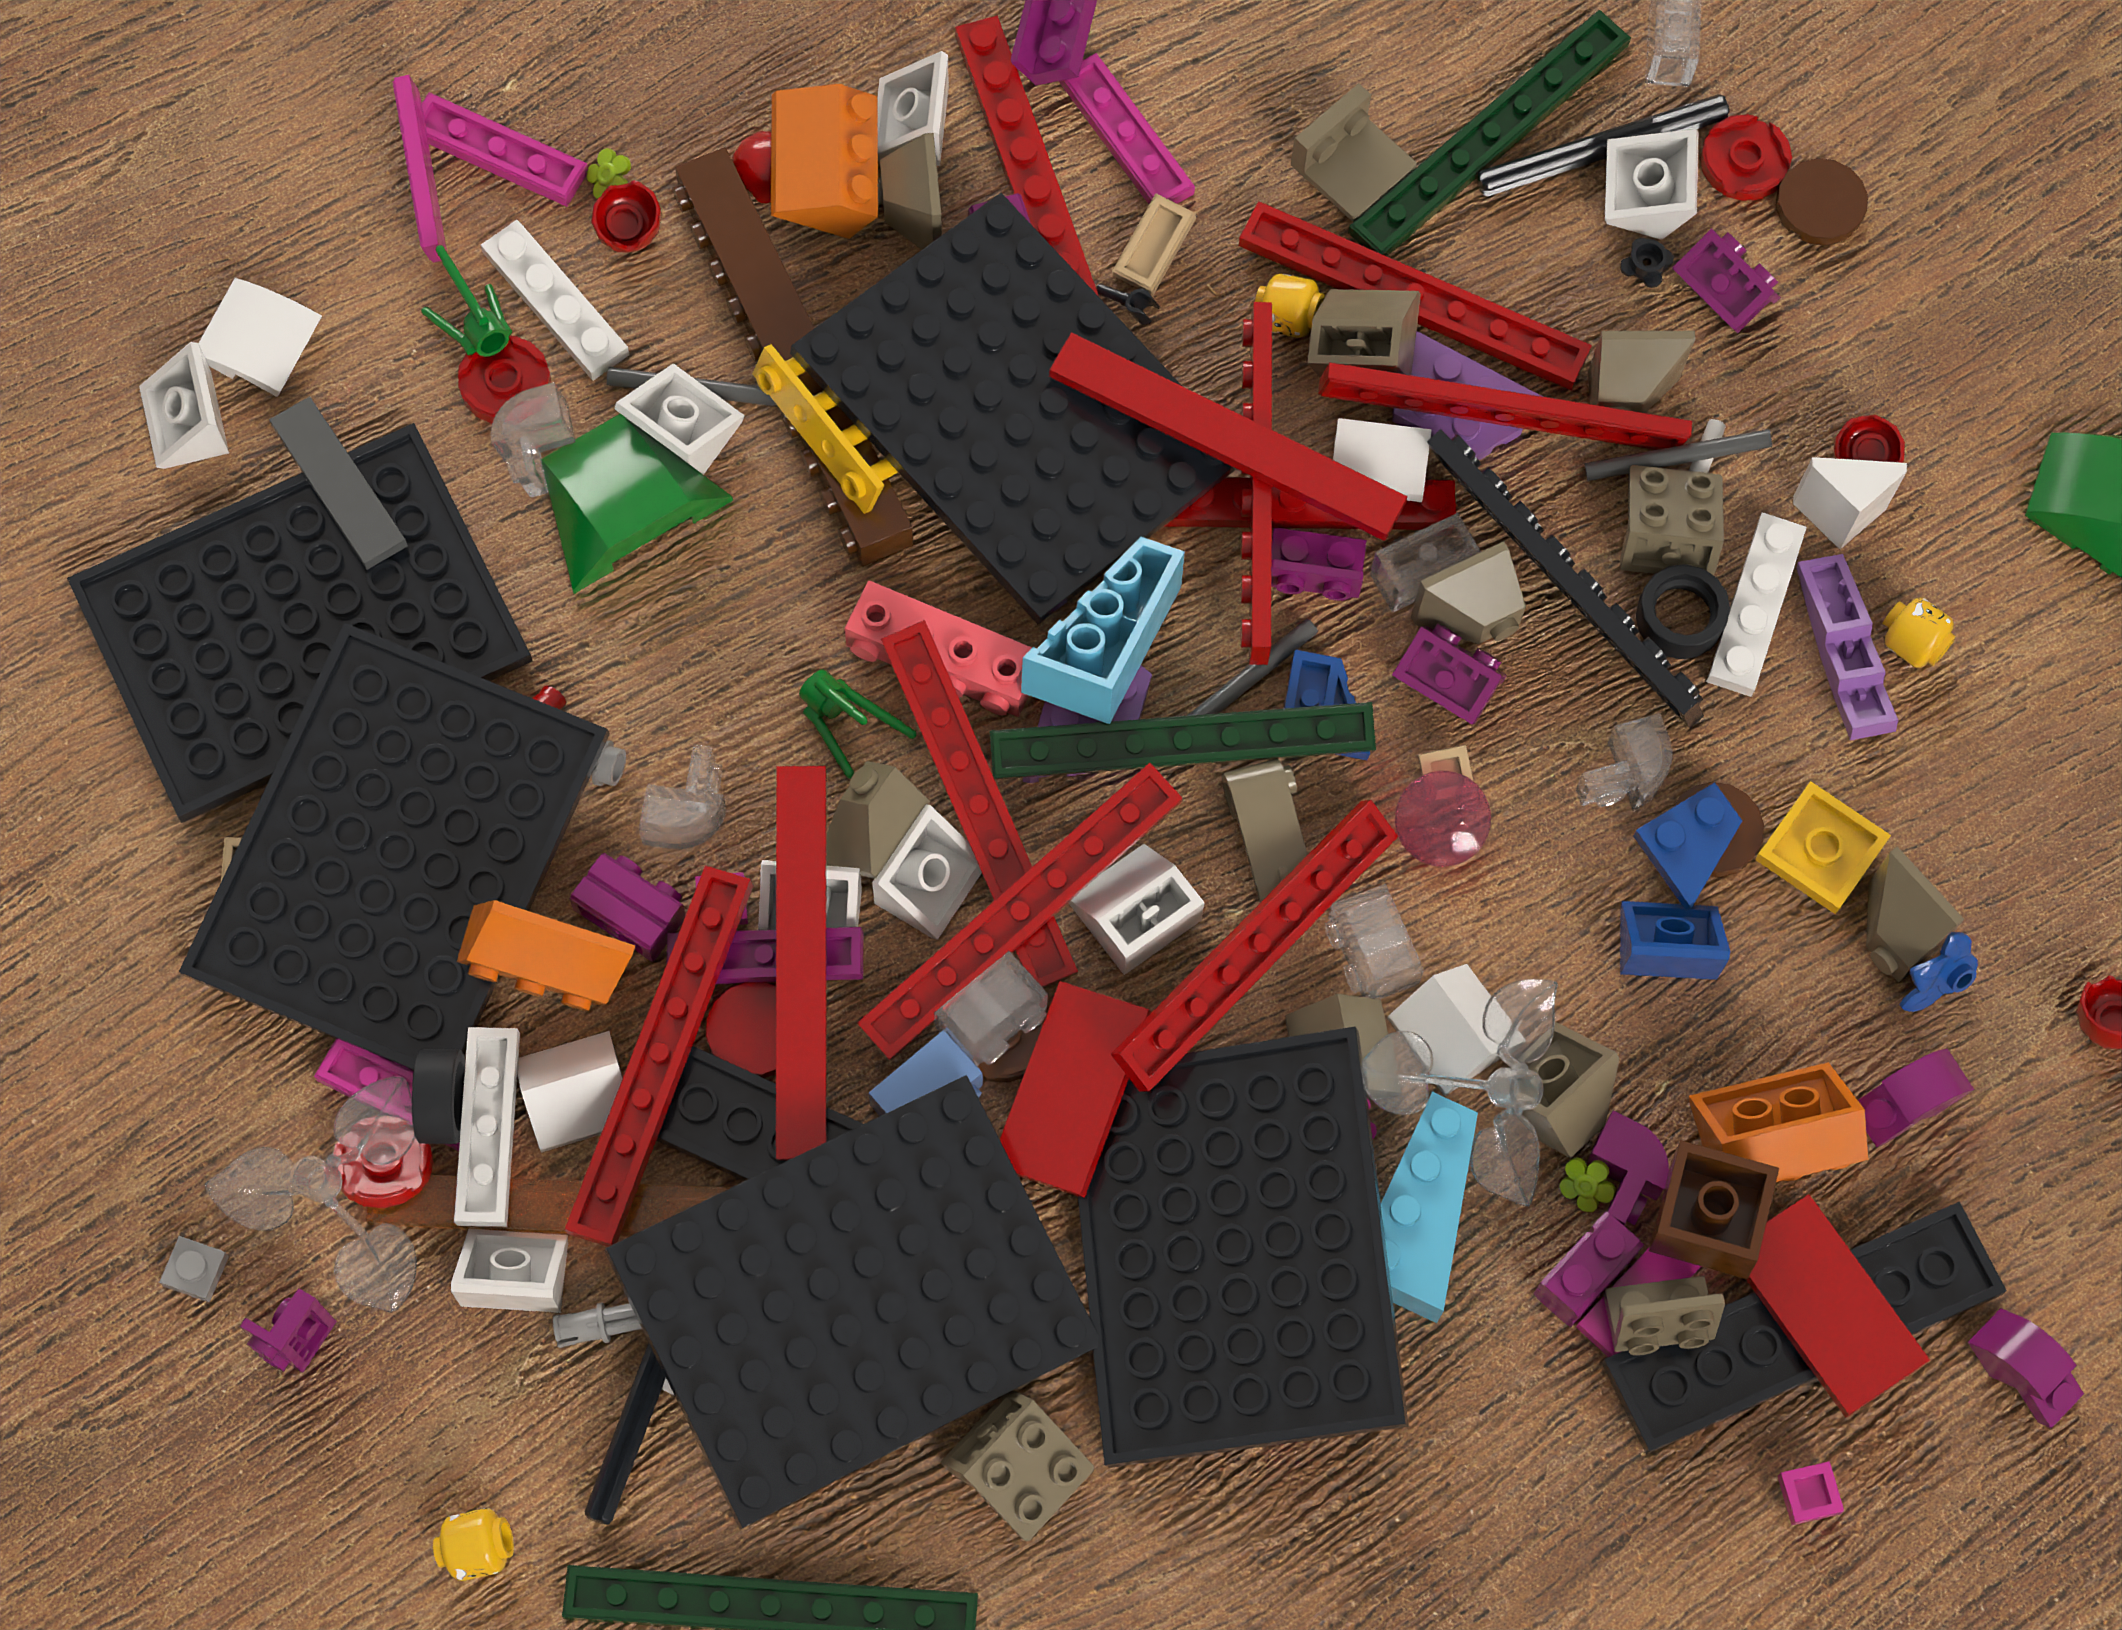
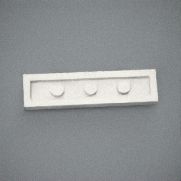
[481,220,630,381]
[1706,512,1807,697]
[454,1027,520,1227]

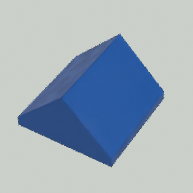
[1620,901,1730,980]

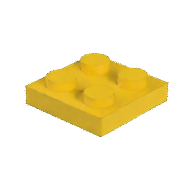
[1755,781,1891,914]

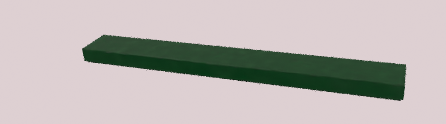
[1348,10,1631,256]
[990,702,1376,780]
[562,1565,978,1630]

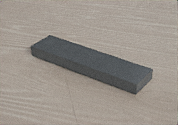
[269,396,408,570]

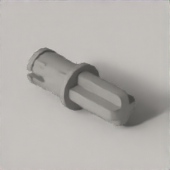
[553,1302,642,1348]

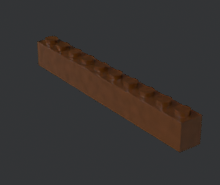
[672,147,913,567]

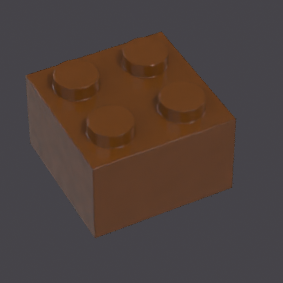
[1649,1140,1779,1279]

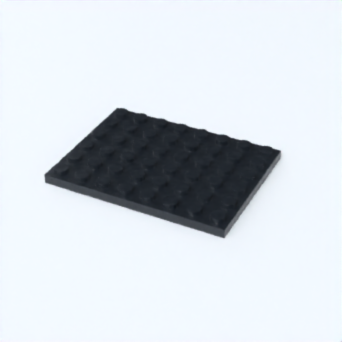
[790,193,1236,625]
[67,423,533,823]
[179,623,610,1071]
[1078,1026,1409,1468]
[604,1075,1099,1529]

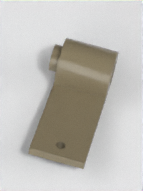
[1221,758,1308,902]

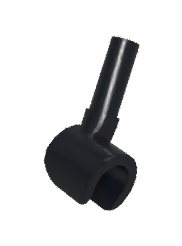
[1096,283,1160,325]

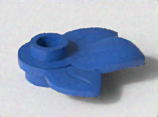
[1899,932,1978,1012]

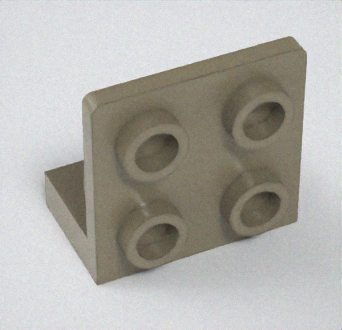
[1291,83,1417,222]
[1620,465,1724,576]
[1603,1276,1725,1355]
[941,1390,1094,1541]

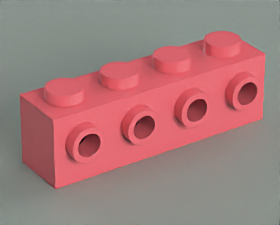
[845,580,1032,717]

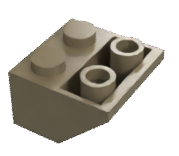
[1307,289,1421,378]

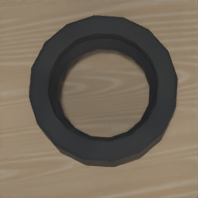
[1635,564,1730,659]
[412,1049,465,1144]

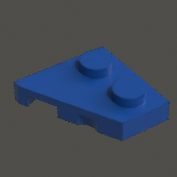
[1633,782,1742,911]

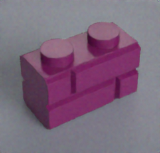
[569,853,686,962]
[1533,1211,1644,1328]

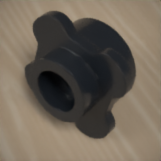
[1620,238,1674,288]

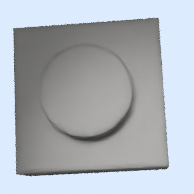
[159,1236,229,1303]

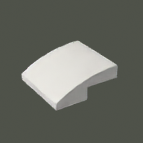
[199,278,322,397]

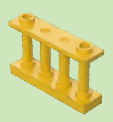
[752,311,899,514]

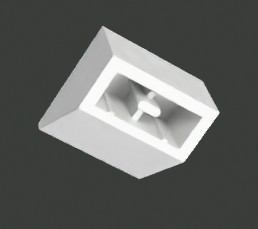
[1069,844,1204,975]

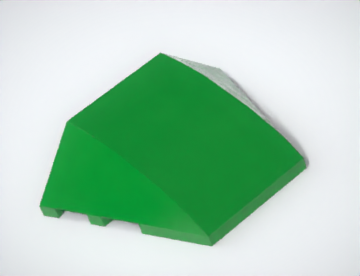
[541,414,733,594]
[2025,432,2122,578]

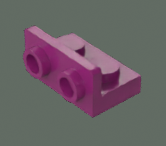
[1011,0,1097,85]
[1672,228,1781,334]
[1271,527,1367,601]
[1392,623,1507,725]
[239,1288,337,1373]

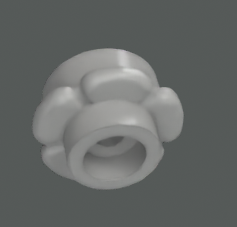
[591,740,626,786]

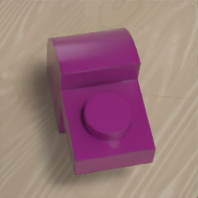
[1858,1048,1975,1147]
[1586,1110,1669,1225]
[1968,1308,2084,1428]

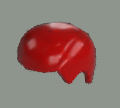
[732,131,771,204]
[591,180,662,253]
[1833,415,1905,463]
[2076,975,2122,1049]

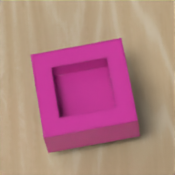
[1777,1461,1844,1526]

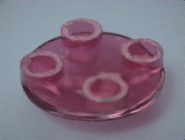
[1395,771,1491,867]

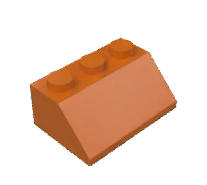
[771,84,878,239]
[456,900,635,1011]
[1689,1062,1869,1182]

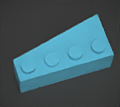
[1021,537,1185,724]
[1381,1092,1478,1323]

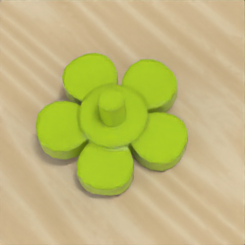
[587,148,631,199]
[1560,1157,1616,1212]

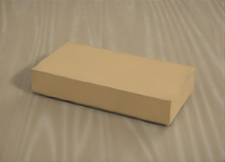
[1112,193,1196,296]

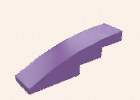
[1797,554,1898,740]

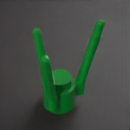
[421,245,512,357]
[799,669,917,779]

